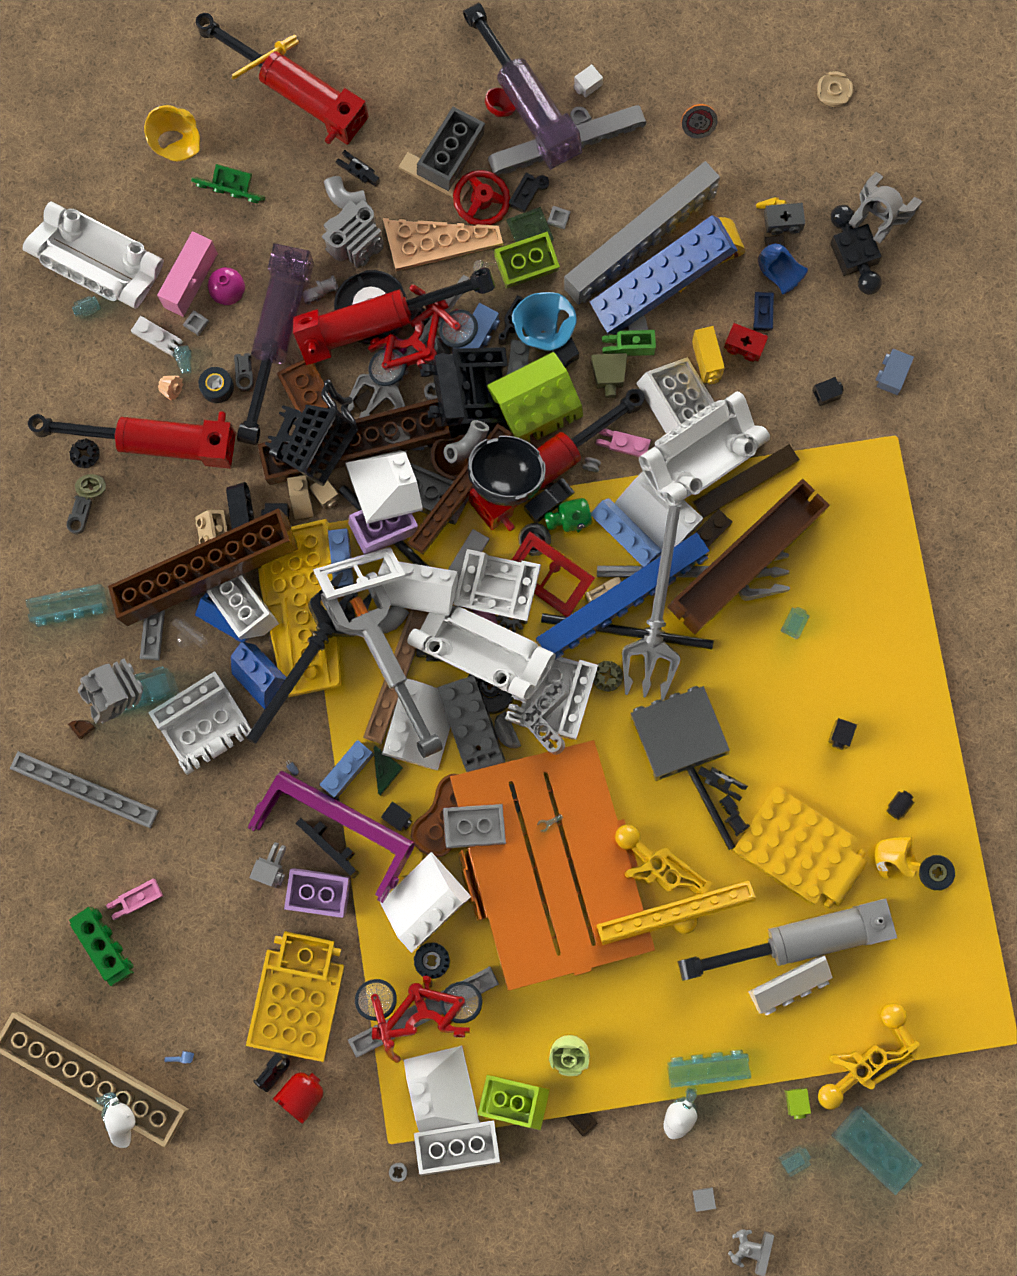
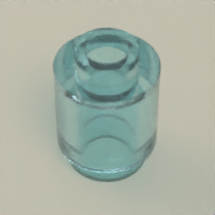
[72,296,101,319]

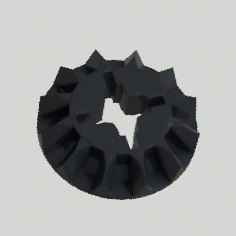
[69,438,100,468]

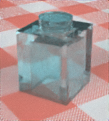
[780,607,810,639]
[778,1145,811,1177]

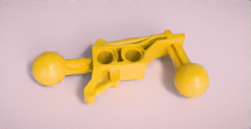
[615,824,712,934]
[818,1003,920,1110]

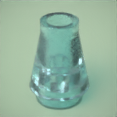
[173,346,192,374]

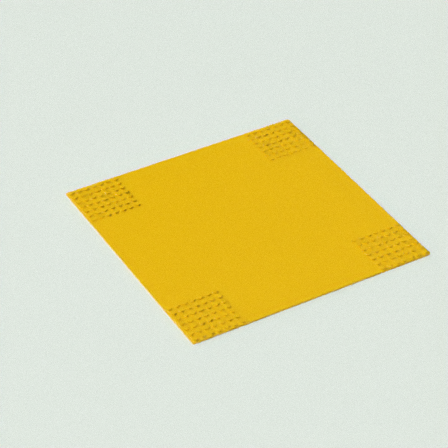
[324,436,1017,1144]

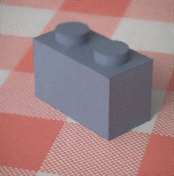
[876,349,914,395]

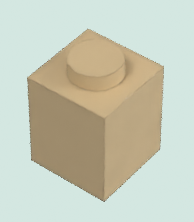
[309,480,339,509]

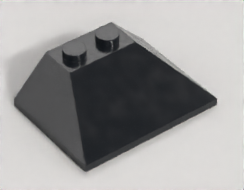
[452,347,508,424]

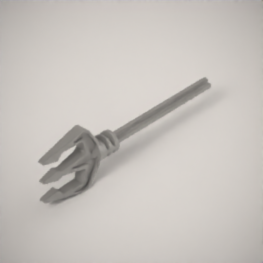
[347,275,469,418]
[622,505,681,700]
[597,552,790,601]

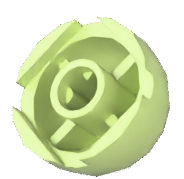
[549,1035,590,1076]

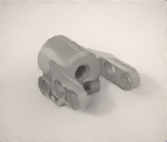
[849,172,923,244]

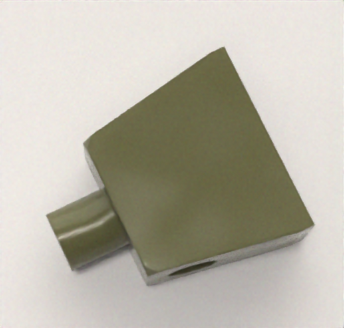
[591,353,627,398]

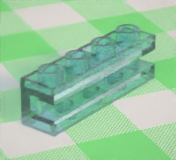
[25,584,108,627]
[667,1050,751,1088]

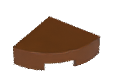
[68,720,96,739]

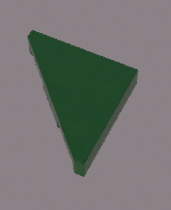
[373,745,403,796]

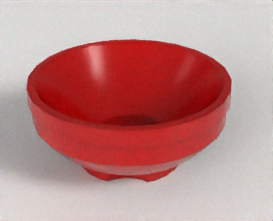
[485,87,518,117]

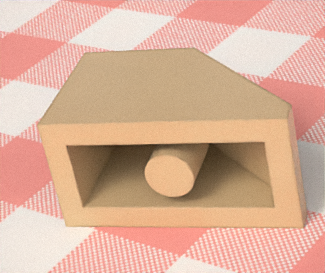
[287,475,314,520]

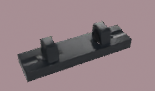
[295,818,359,878]

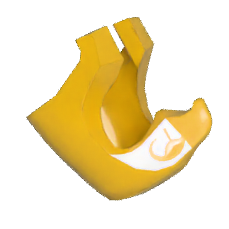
[875,837,921,878]

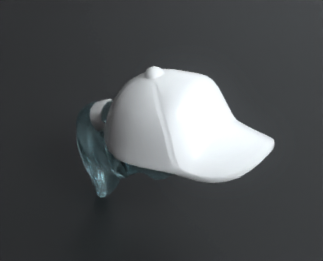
[664,1084,697,1139]
[96,1092,135,1148]

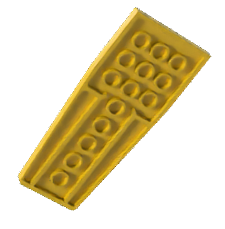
[258,519,341,697]

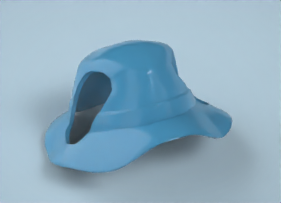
[512,292,577,350]

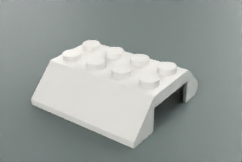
[505,657,598,740]
[148,671,252,775]

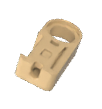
[585,577,622,603]

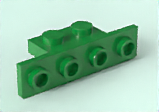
[191,164,266,203]

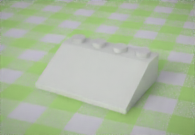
[636,357,714,434]
[615,472,703,558]
[382,678,450,771]
[380,852,471,953]

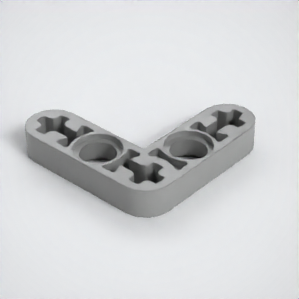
[522,681,569,755]

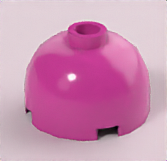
[208,267,245,305]

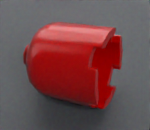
[273,1072,324,1124]

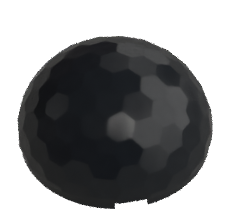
[467,436,546,506]

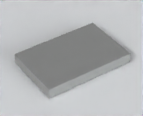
[443,804,506,848]

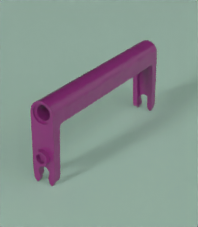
[248,771,415,903]

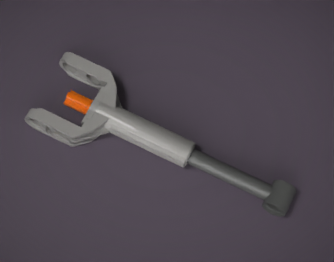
[321,572,443,758]

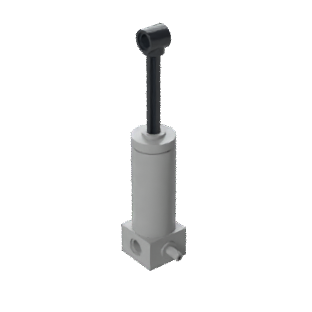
[677,899,897,981]

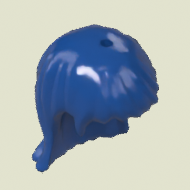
[758,244,808,295]

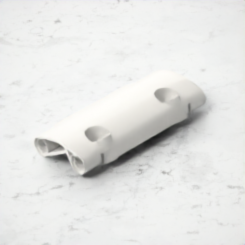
[23,201,164,309]
[639,391,770,506]
[407,605,556,700]

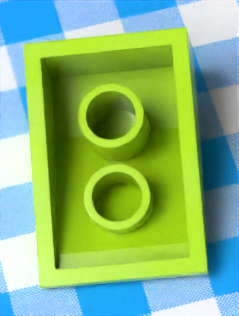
[478,1075,550,1130]

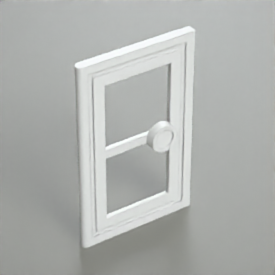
[313,547,406,600]

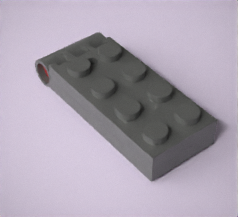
[410,463,470,525]
[437,675,506,772]

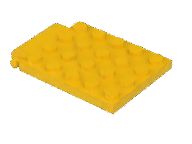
[733,786,867,909]
[246,931,345,1062]

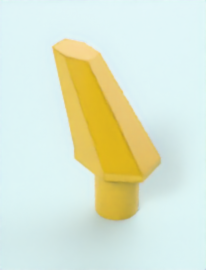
[756,197,787,209]

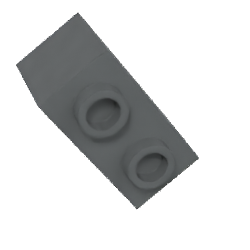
[764,203,805,235]

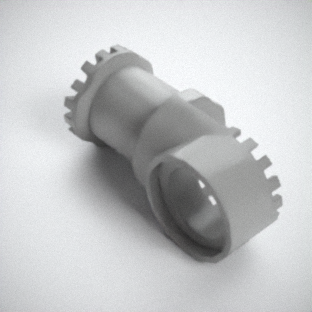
[302,275,339,305]

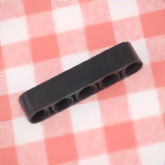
[226,482,261,571]

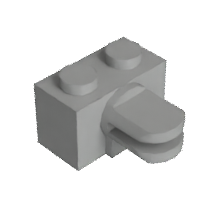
[249,842,286,888]

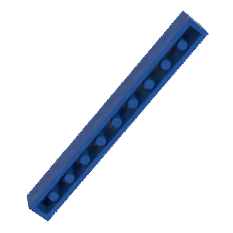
[536,532,710,660]

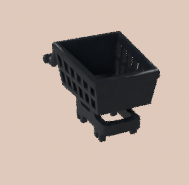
[265,379,359,486]

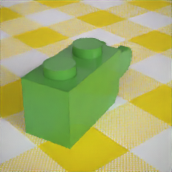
[602,330,656,356]

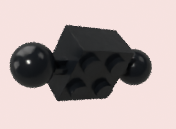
[830,205,882,295]

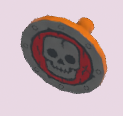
[681,104,718,139]

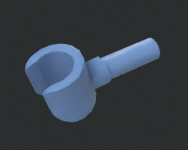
[165,1051,194,1063]

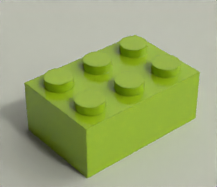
[494,232,560,289]

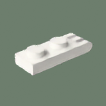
[131,316,183,357]

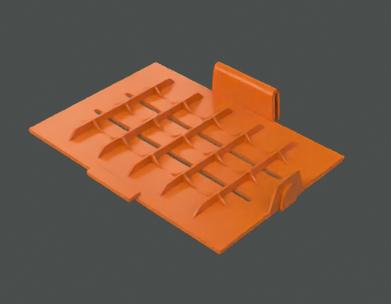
[450,740,655,991]

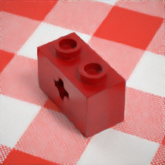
[724,323,768,362]

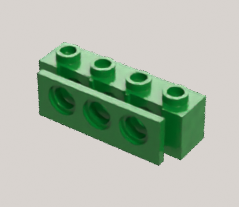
[69,907,134,987]

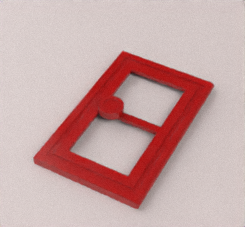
[511,531,595,617]

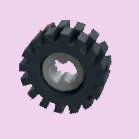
[414,942,450,979]

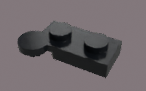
[508,172,549,214]

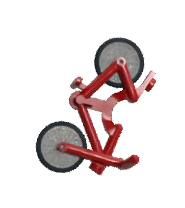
[368,284,478,386]
[355,976,483,1063]

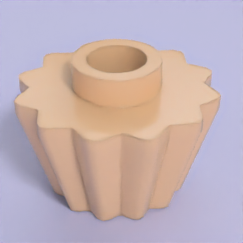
[158,376,183,401]

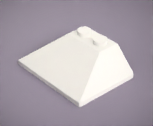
[346,450,423,524]
[453,549,541,621]
[404,1046,480,1132]

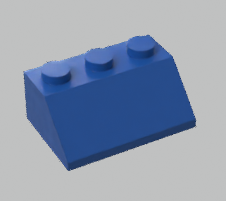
[195,593,249,642]
[231,641,287,710]

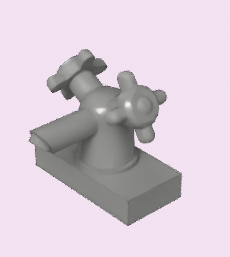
[728,1229,774,1276]

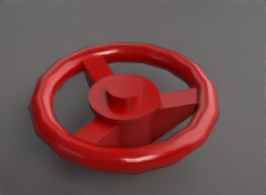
[453,170,510,225]

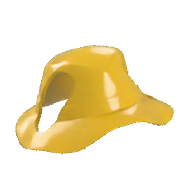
[144,105,200,162]

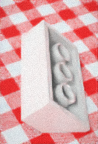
[378,559,459,615]
[206,574,279,639]
[748,956,833,1015]
[414,1120,501,1176]

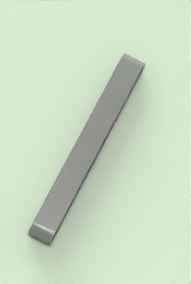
[488,105,647,176]

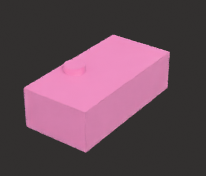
[157,231,218,317]

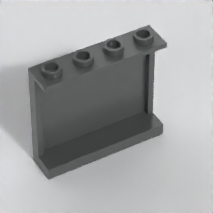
[631,686,730,781]

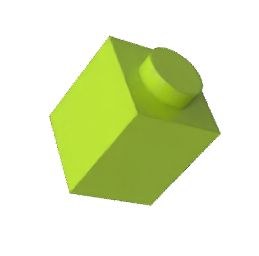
[785,1088,811,1119]

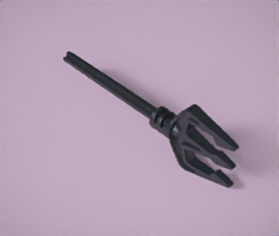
[246,572,372,744]

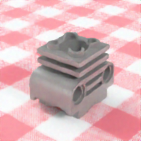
[322,199,384,268]
[77,659,144,724]

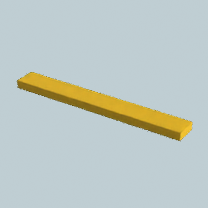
[597,881,756,945]

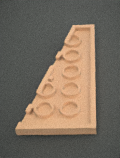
[383,218,503,271]

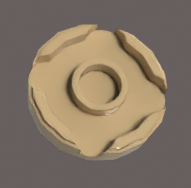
[816,71,853,107]

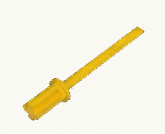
[232,35,299,80]

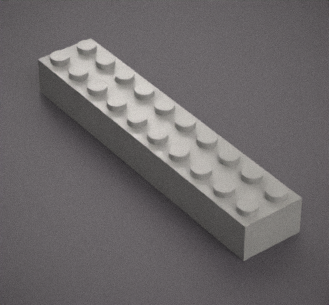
[564,161,720,305]

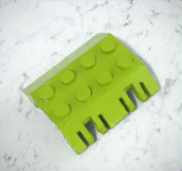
[487,352,583,444]

